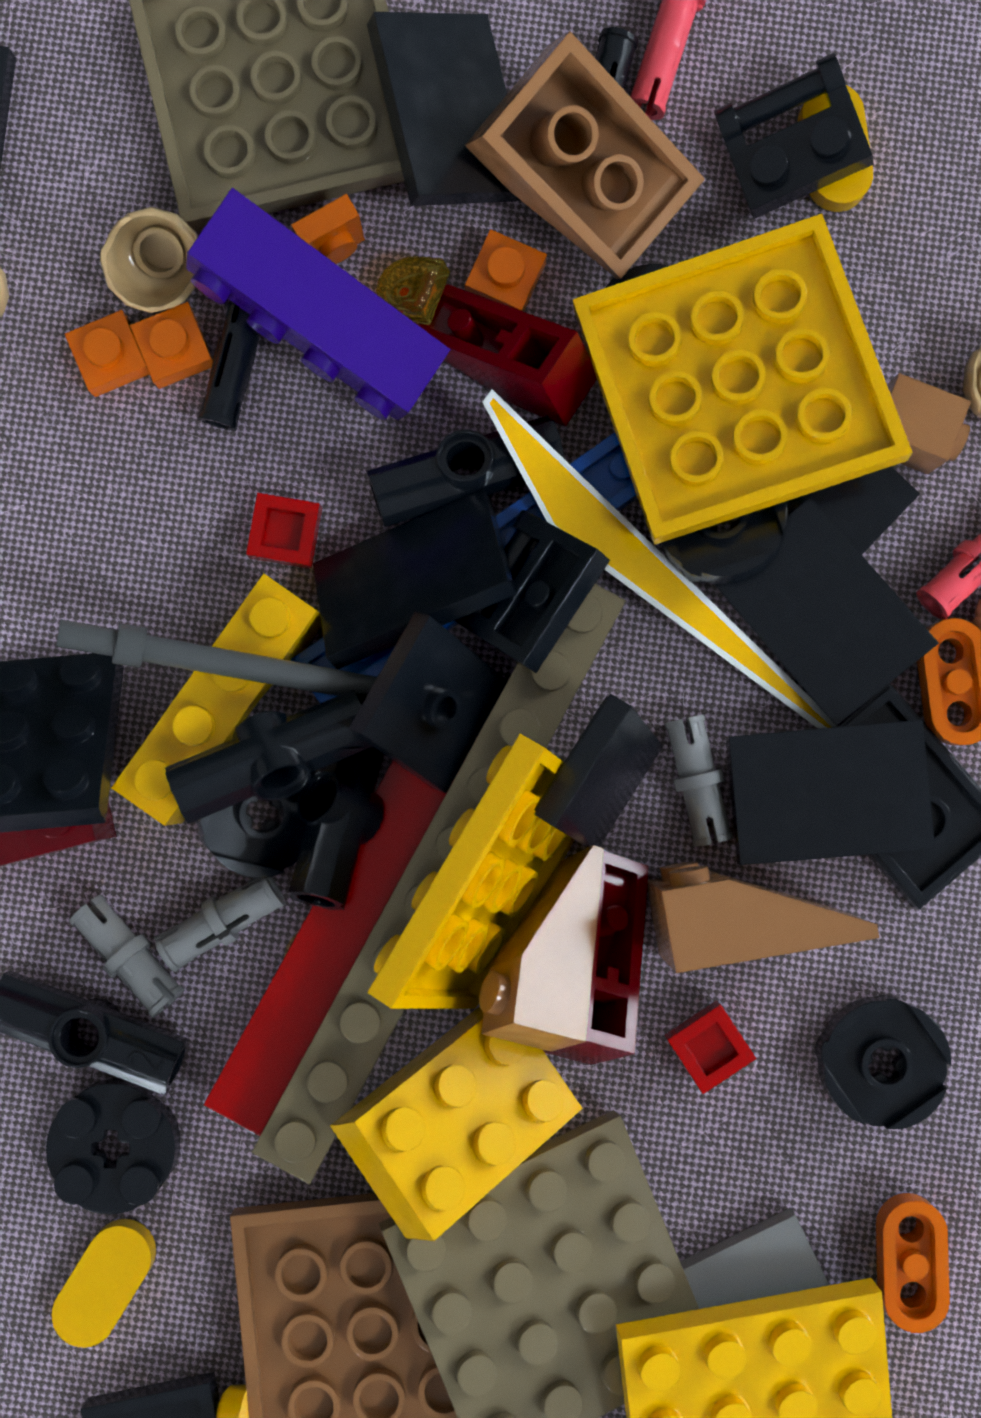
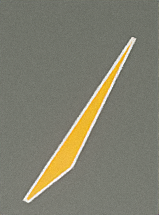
[482,389,835,729]

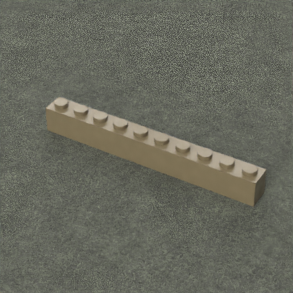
[251,584,626,1185]

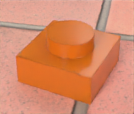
[291,194,365,264]
[465,229,547,312]
[130,302,214,389]
[64,310,150,397]

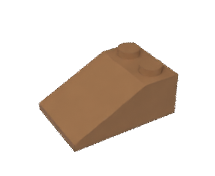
[465,31,705,279]
[647,861,879,973]

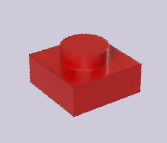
[246,493,323,569]
[664,1000,757,1094]

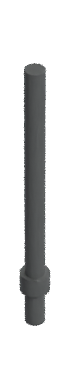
[56,619,377,701]

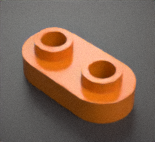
[917,618,981,746]
[876,1193,950,1333]

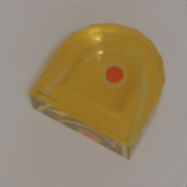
[376,256,450,325]

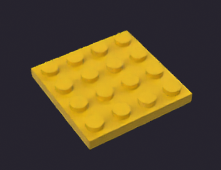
[572,214,913,545]
[367,734,575,1009]
[616,1278,892,1418]

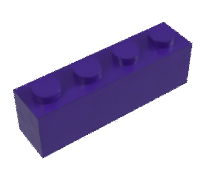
[186,187,451,421]

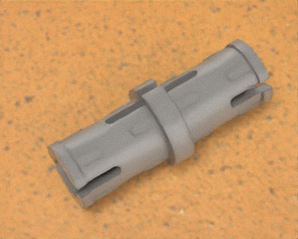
[664,714,734,847]
[154,877,286,972]
[69,895,185,1018]

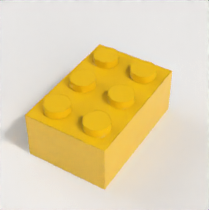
[330,1007,583,1241]

